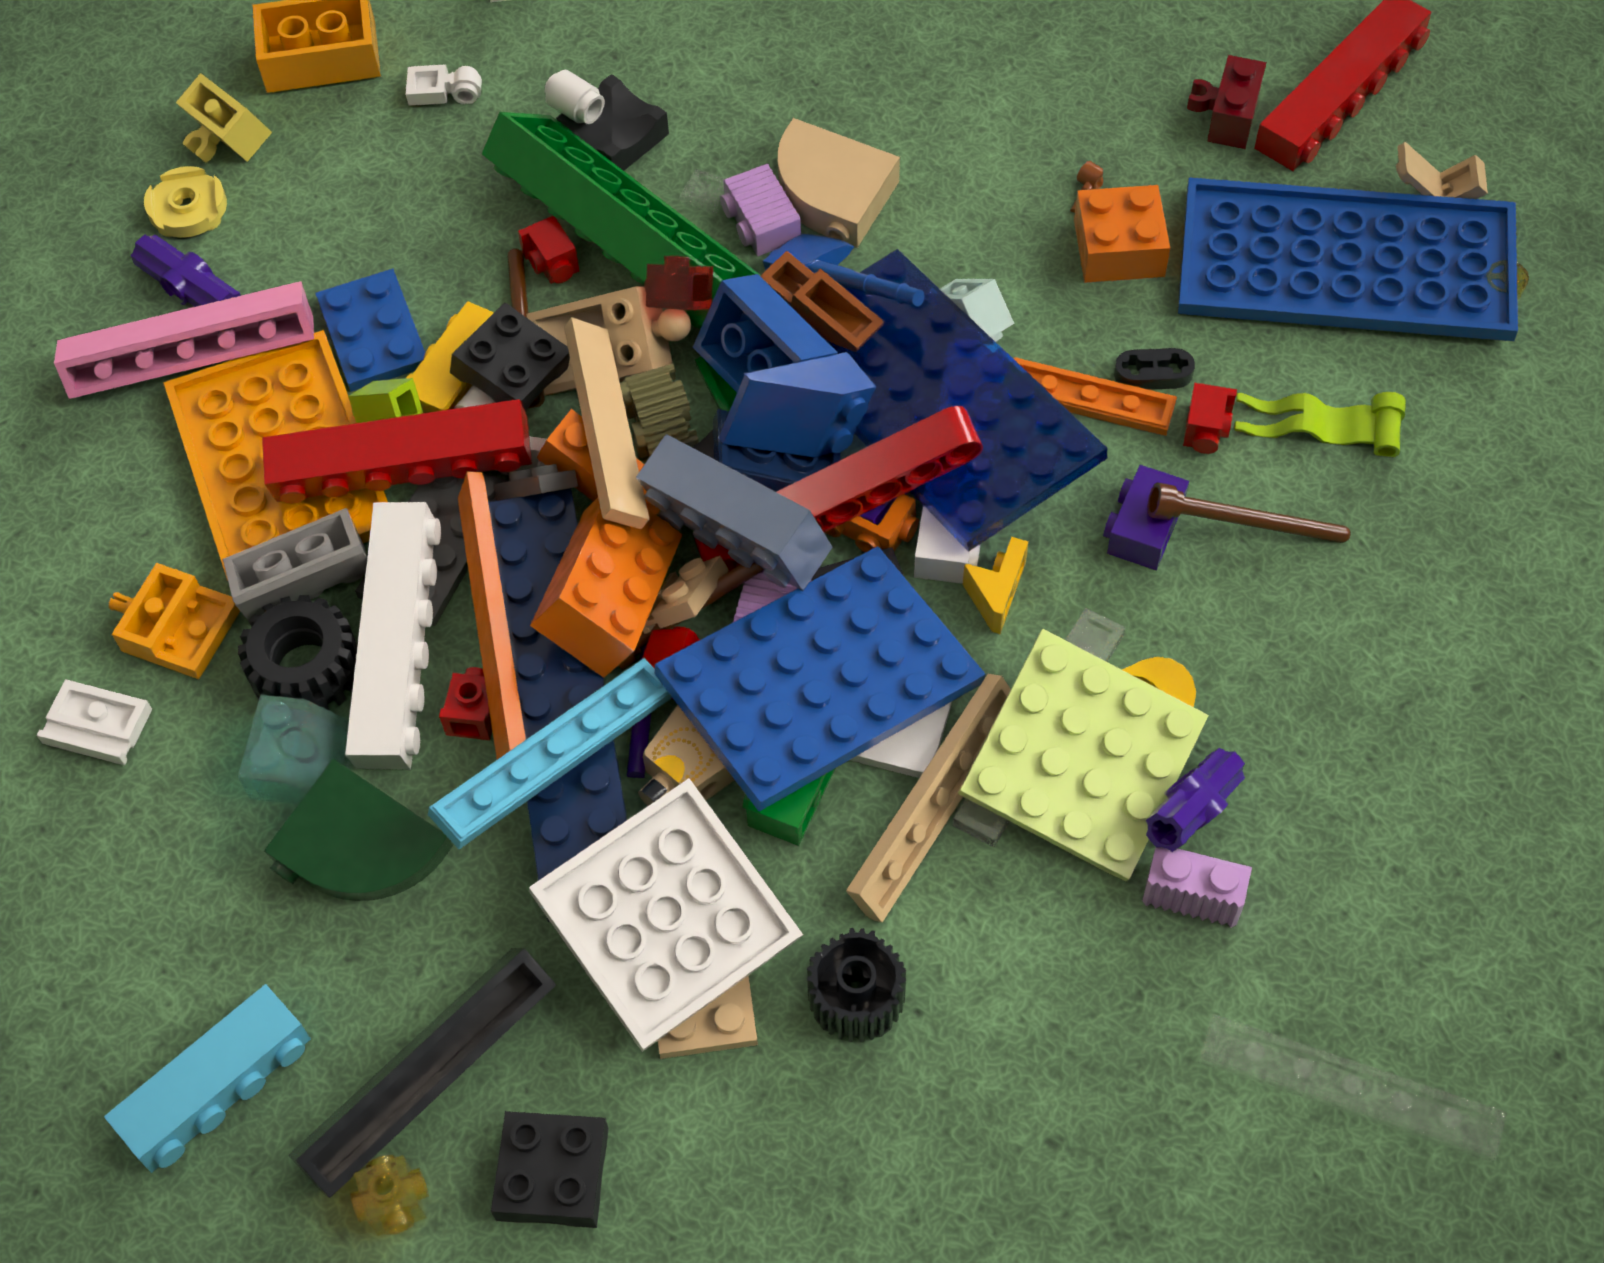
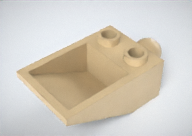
[526,286,691,396]

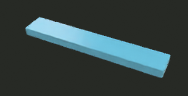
[428,658,672,849]

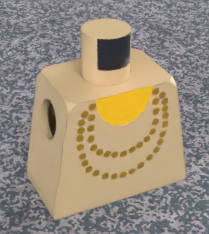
[638,705,734,806]

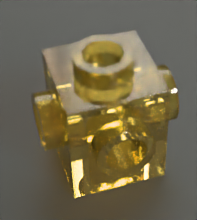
[350,1155,429,1236]

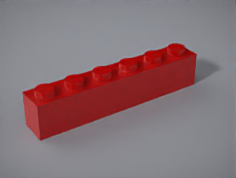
[1254,0,1432,171]
[262,399,532,504]

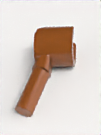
[1070,161,1103,213]

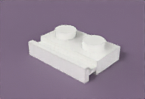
[37,679,152,765]

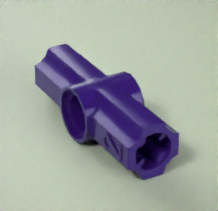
[131,234,241,307]
[1146,748,1245,852]

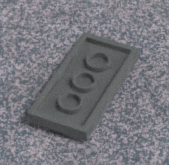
[355,472,508,626]

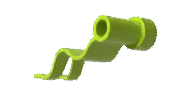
[1234,392,1406,457]

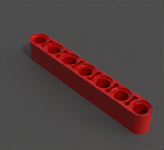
[694,406,983,572]

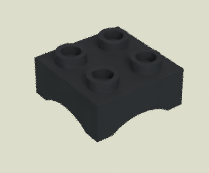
[556,74,669,171]
[450,303,570,412]
[491,1111,609,1228]

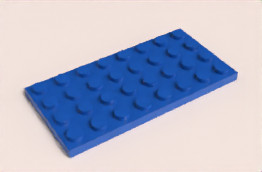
[1178,178,1518,341]

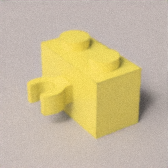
[176,73,272,163]

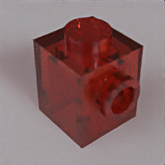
[645,256,713,310]

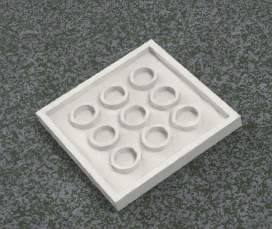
[529,778,803,1052]

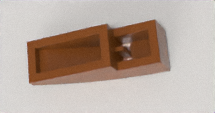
[760,251,884,352]

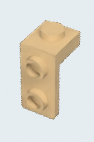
[1396,142,1488,199]

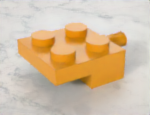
[109,563,240,679]

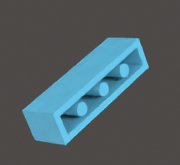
[104,984,311,1173]

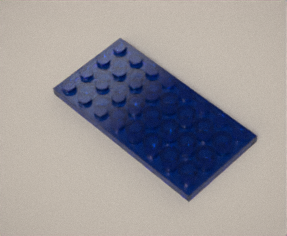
[825,249,1108,552]

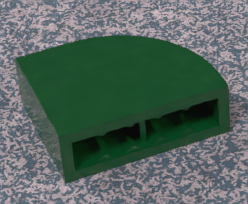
[264,759,453,901]

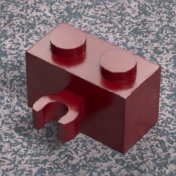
[1187,55,1267,149]

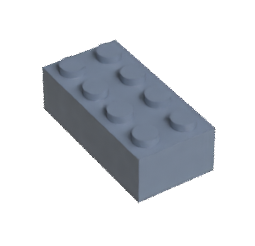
[636,434,833,591]

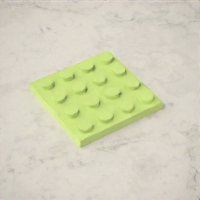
[958,629,1209,881]

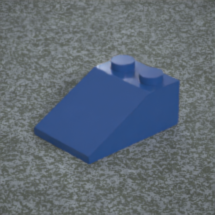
[719,352,876,457]

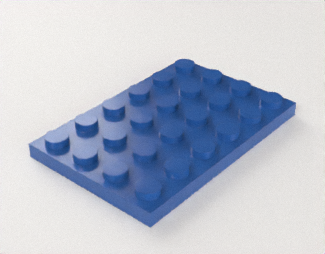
[654,546,986,812]

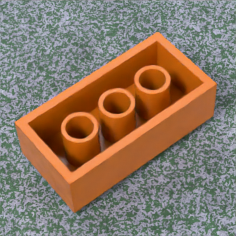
[530,498,683,678]

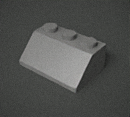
[223,508,368,621]

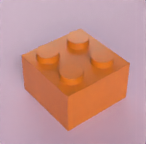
[1074,185,1170,283]

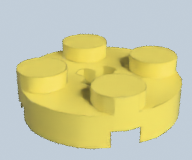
[144,166,227,238]

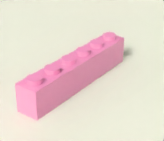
[54,281,314,399]

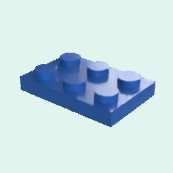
[315,269,425,392]

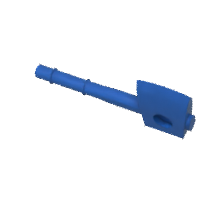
[763,234,925,307]

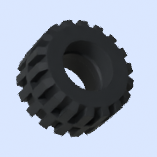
[238,595,357,719]

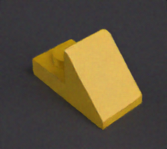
[963,537,1029,634]

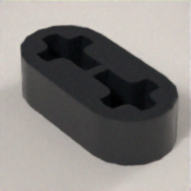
[1114,348,1195,390]

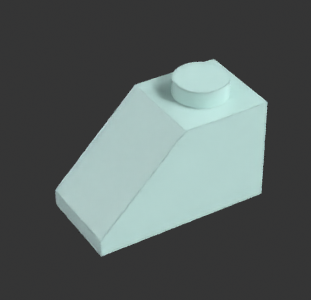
[924,279,1014,346]

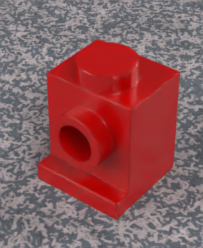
[518,216,580,284]
[1183,382,1237,454]
[439,667,492,741]

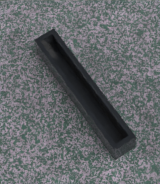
[288,948,556,1198]

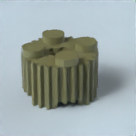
[620,363,699,458]

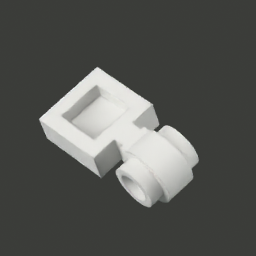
[406,64,482,106]

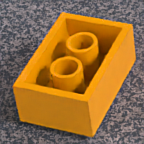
[253,0,381,93]

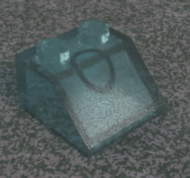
[238,695,351,804]

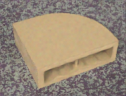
[778,118,900,248]

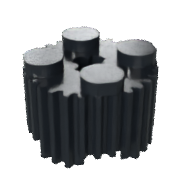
[807,928,906,1042]

